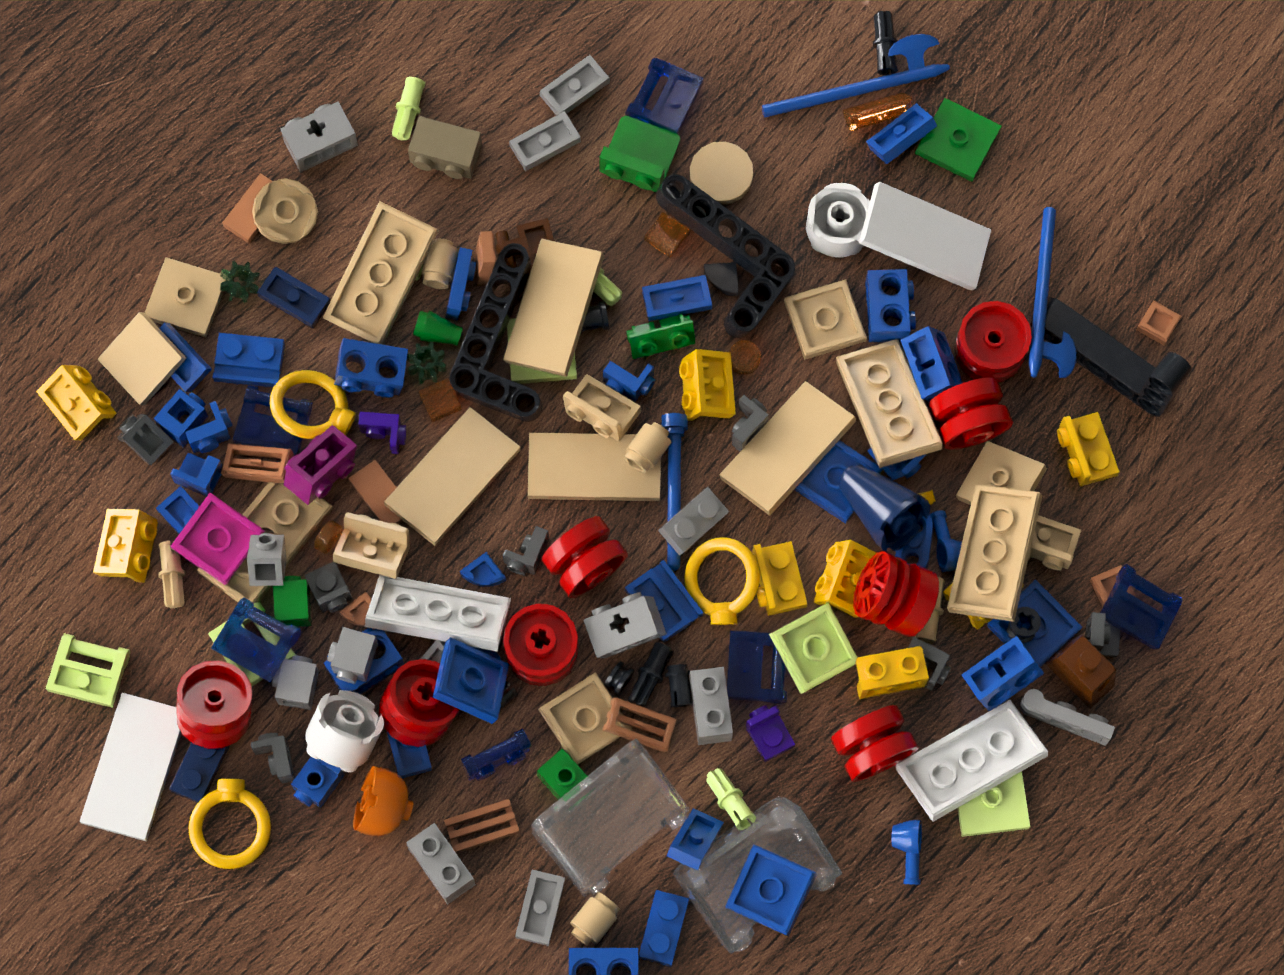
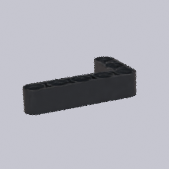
[656,174,795,338]
[449,243,543,422]
[1030,297,1192,417]

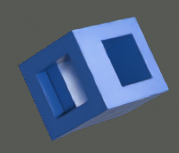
[154,389,208,447]
[291,757,345,808]

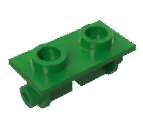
[626,313,696,359]

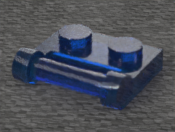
[625,58,704,134]
[233,385,313,456]
[1100,564,1183,650]
[211,597,301,682]
[727,630,787,704]
[461,728,532,781]

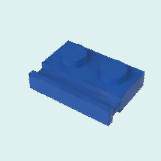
[212,333,285,387]
[625,560,703,643]

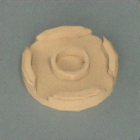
[690,141,753,205]
[252,178,318,244]

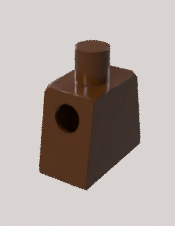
[1045,635,1116,709]

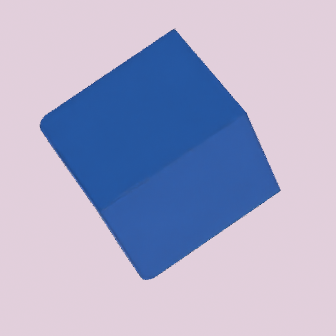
[170,453,223,497]

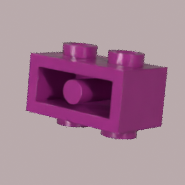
[284,425,357,505]

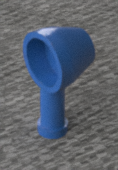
[930,510,962,572]
[892,820,922,885]

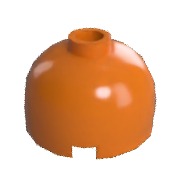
[353,766,413,836]

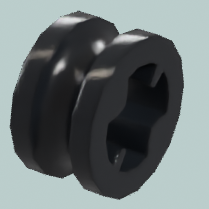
[604,661,635,695]

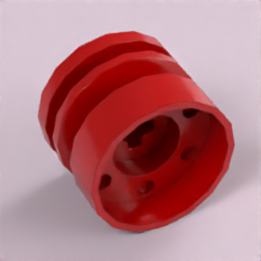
[853,551,939,637]

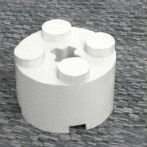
[806,183,870,257]
[305,690,384,772]

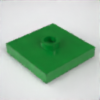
[915,98,1002,182]

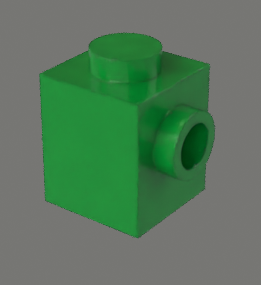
[537,748,590,807]

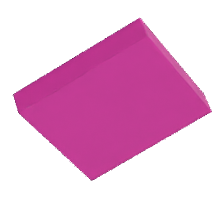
[171,493,265,586]

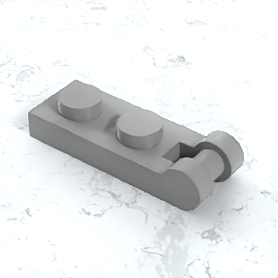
[1020,689,1115,746]

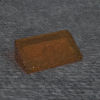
[843,93,912,131]

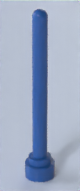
[661,413,688,571]

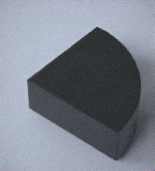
[703,262,738,296]

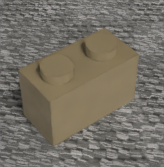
[408,116,482,179]

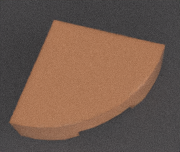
[340,591,372,627]

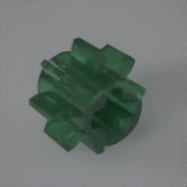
[219,260,260,303]
[407,342,447,384]

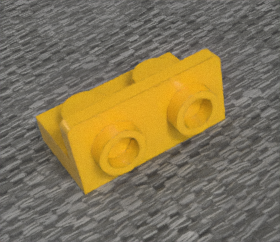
[679,349,736,421]
[36,365,116,441]
[1057,412,1119,487]
[93,509,158,583]
[814,540,876,618]
[752,541,807,616]
[856,646,929,699]

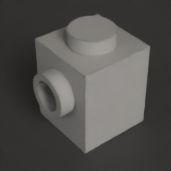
[247,533,286,586]
[327,627,378,684]
[272,655,319,710]

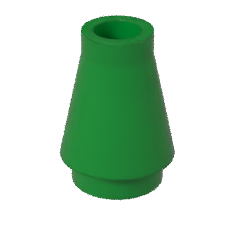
[413,310,463,346]

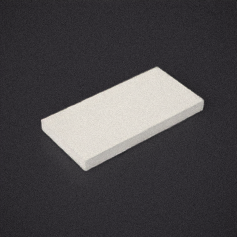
[859,182,991,290]
[365,575,511,651]
[80,693,181,842]
[896,700,1048,822]

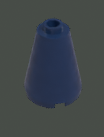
[839,465,931,552]

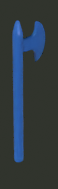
[762,34,950,118]
[1028,207,1077,378]

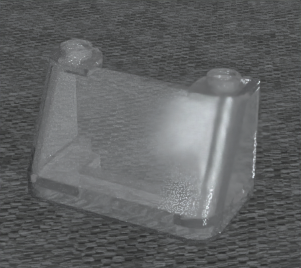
[531,739,690,897]
[673,797,843,954]

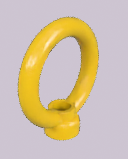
[270,370,356,439]
[684,537,760,625]
[189,779,271,869]

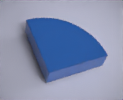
[459,552,506,587]

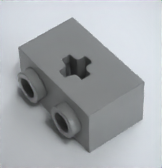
[280,101,358,173]
[583,592,667,658]
[689,667,733,745]
[406,823,476,905]

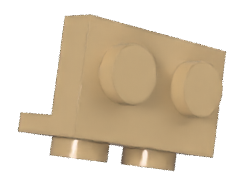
[563,374,641,441]
[333,512,410,579]
[1028,515,1081,570]

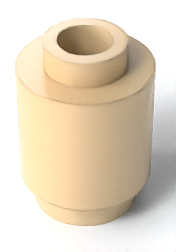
[421,238,459,289]
[624,422,671,473]
[570,892,620,945]

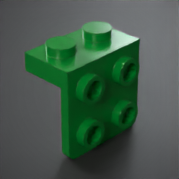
[599,116,680,192]

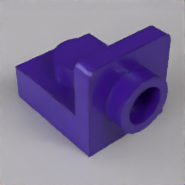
[358,412,407,454]
[746,705,795,762]

